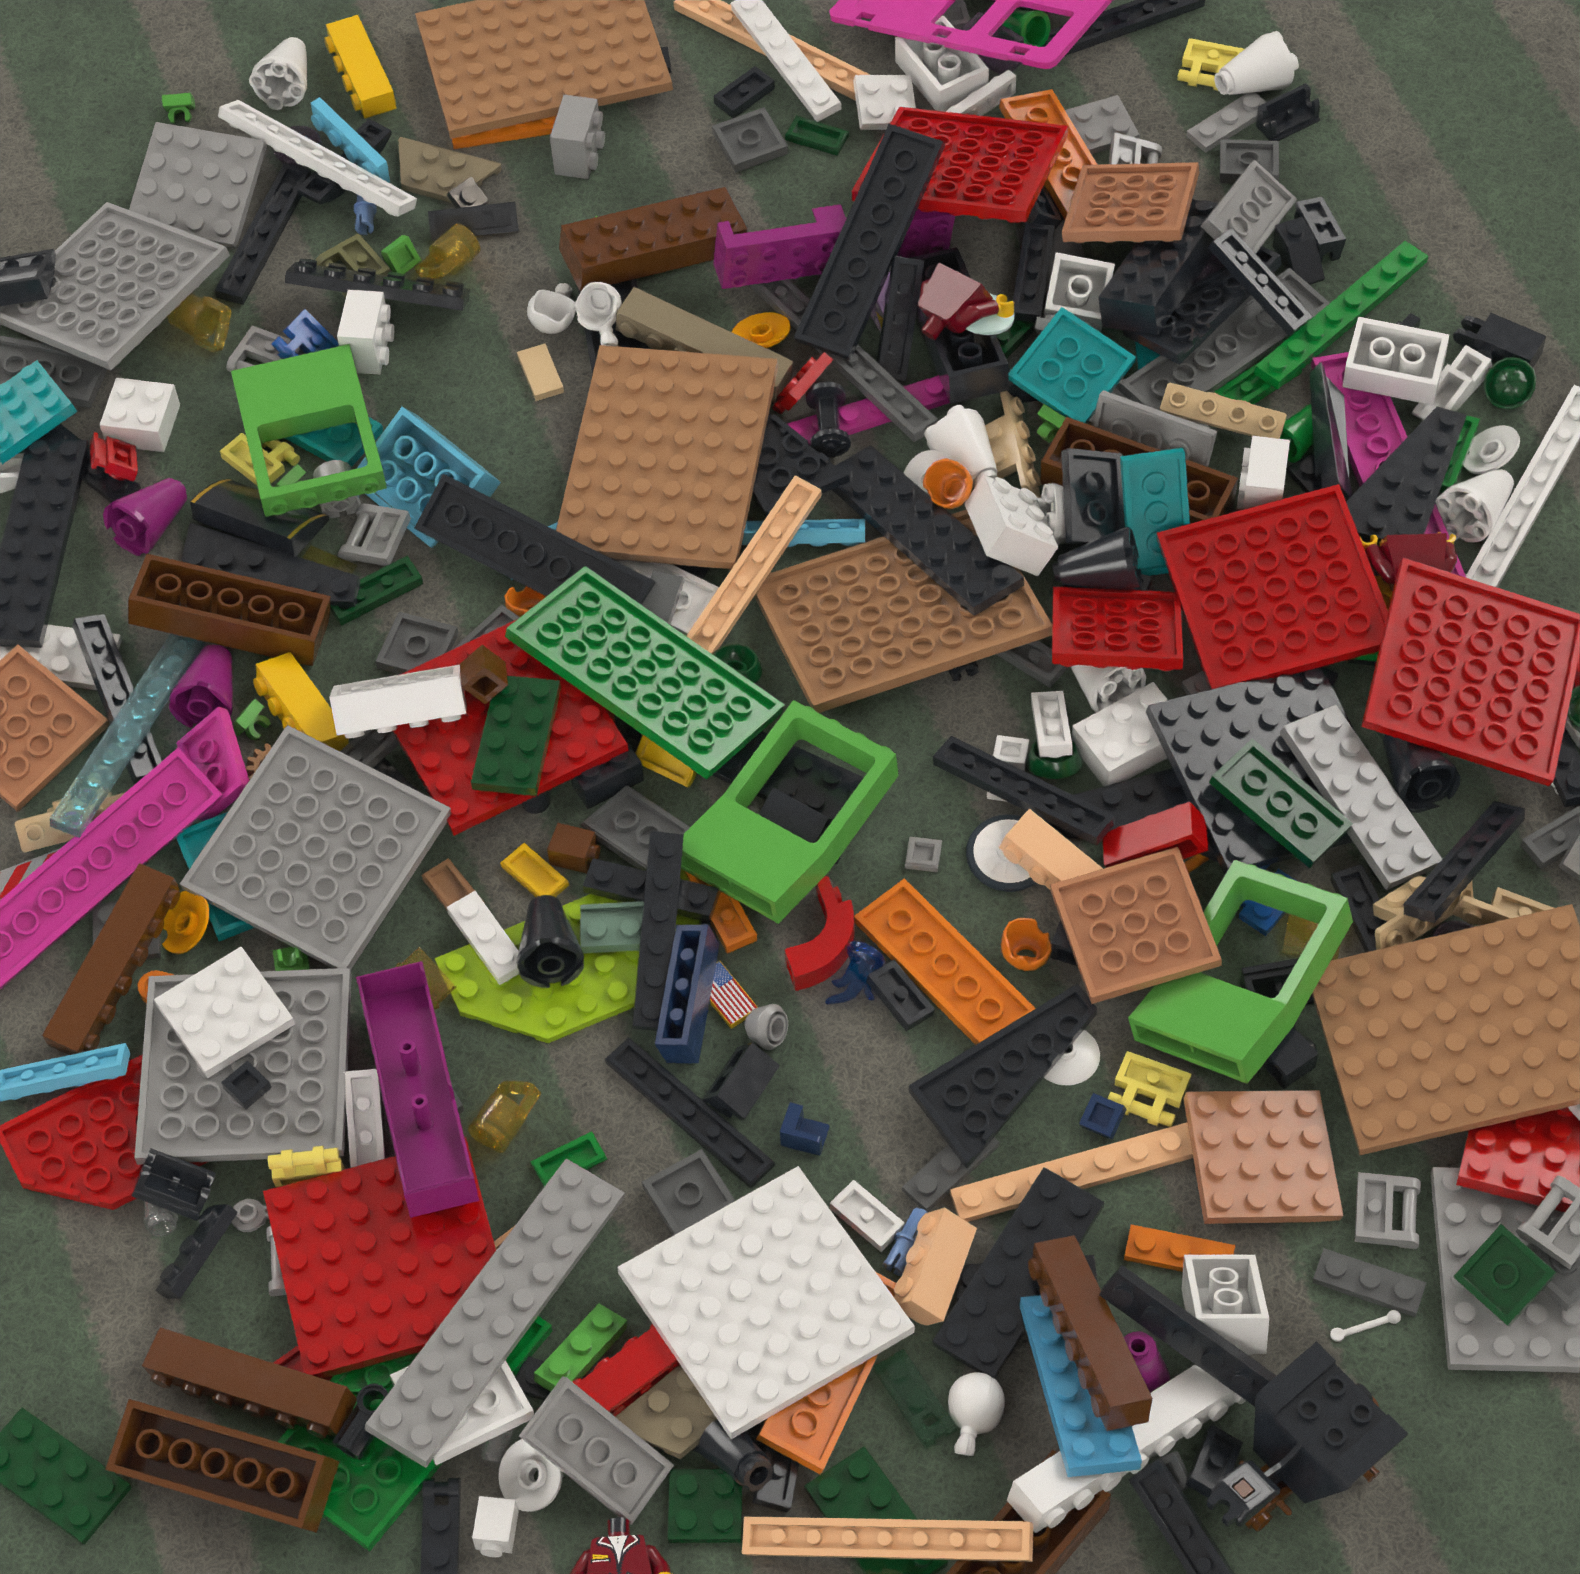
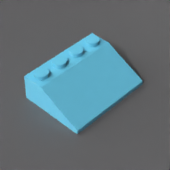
[357,407,501,548]

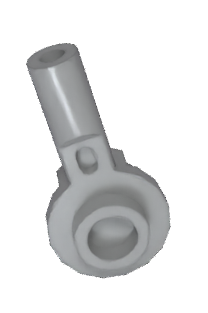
[232,1199,269,1232]

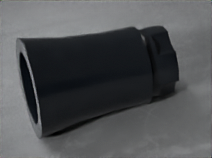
[699,1419,774,1491]

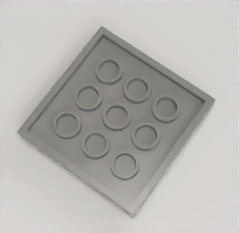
[129,122,267,248]

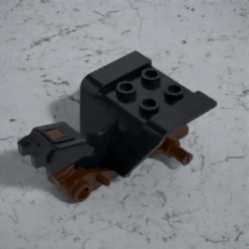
[1206,1341,1408,1532]

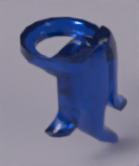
[825,941,885,1004]

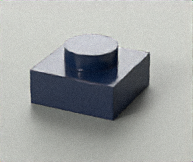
[1079,1093,1126,1140]

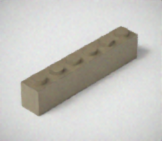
[616,287,793,402]

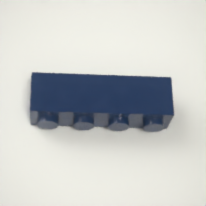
[655,925,720,1063]

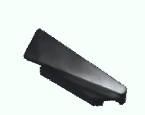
[1309,363,1353,501]

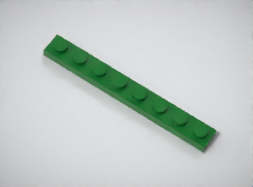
[1254,241,1428,390]

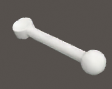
[1330,1310,1401,1342]

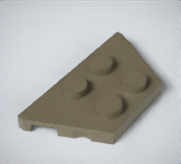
[398,137,502,203]
[616,1365,717,1459]

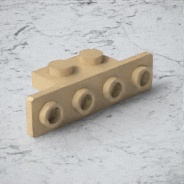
[1160,383,1287,439]
[985,391,1041,498]
[15,789,126,852]
[1373,875,1474,950]
[1453,887,1553,925]

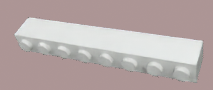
[1007,1364,1246,1533]

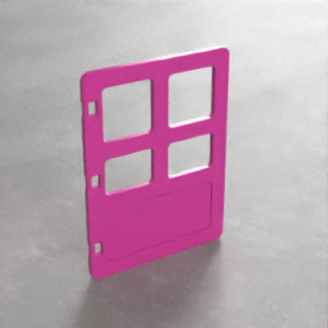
[829,0,1113,69]

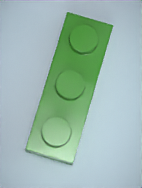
[534,1303,627,1391]

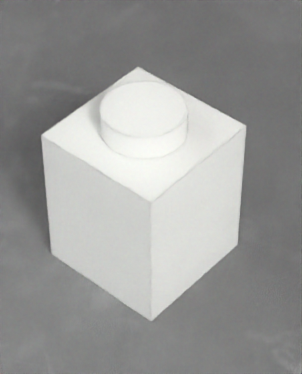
[472,1496,519,1557]

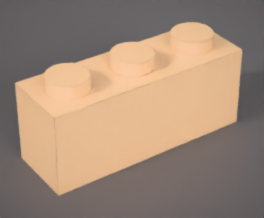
[999,809,1103,889]
[894,1208,977,1326]

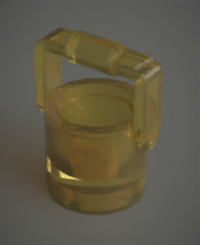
[414,223,481,279]
[168,293,231,352]
[468,1081,541,1153]

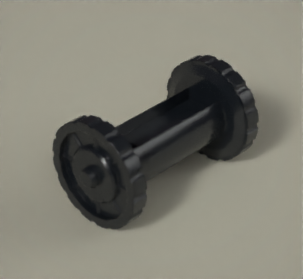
[805,382,851,458]

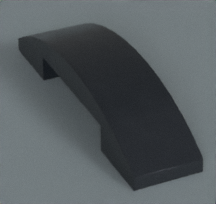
[297,119,392,205]

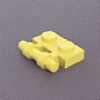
[1177,38,1244,91]
[220,433,300,485]
[1108,1051,1192,1127]
[268,1146,345,1187]

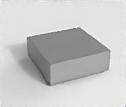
[905,837,942,872]

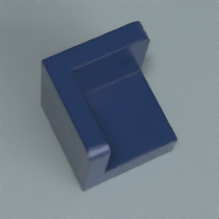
[780,1102,829,1156]

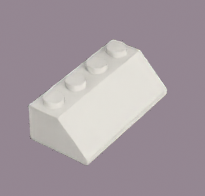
[329,665,467,738]

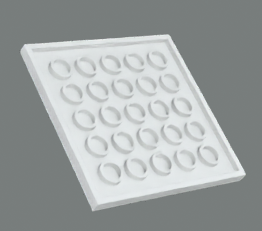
[618,1166,915,1439]

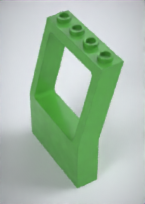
[231,344,387,517]
[681,700,899,924]
[1128,860,1353,1084]

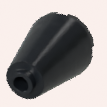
[1053,527,1142,590]
[1383,734,1461,813]
[517,895,584,988]

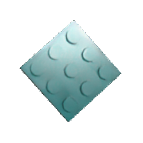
[1008,307,1136,424]
[0,360,77,465]

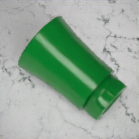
[995,8,1051,47]
[1280,404,1313,463]

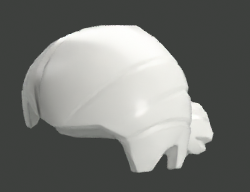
[575,282,622,347]
[527,283,576,334]
[948,1372,1005,1456]

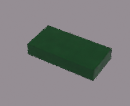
[785,115,849,156]

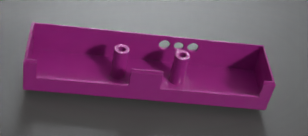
[713,204,955,289]
[356,961,479,1218]

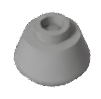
[745,1004,788,1050]

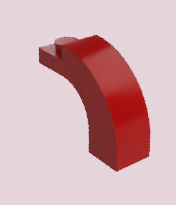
[784,876,855,991]

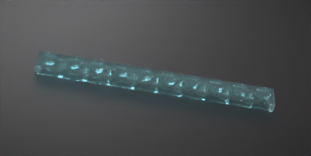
[50,634,205,838]

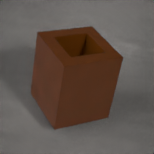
[460,645,508,704]
[547,823,601,874]

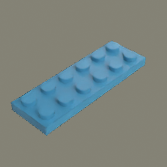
[1020,1295,1142,1477]

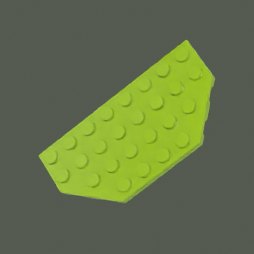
[435,869,702,1043]

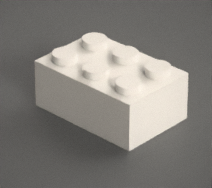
[895,15,989,112]
[1343,317,1449,405]
[964,475,1058,576]
[1072,682,1168,786]
[1182,1255,1269,1355]

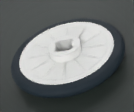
[966,814,1036,892]

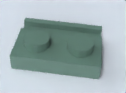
[580,901,643,953]

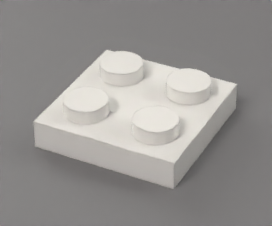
[853,75,916,130]

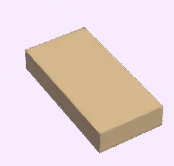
[517,344,564,401]

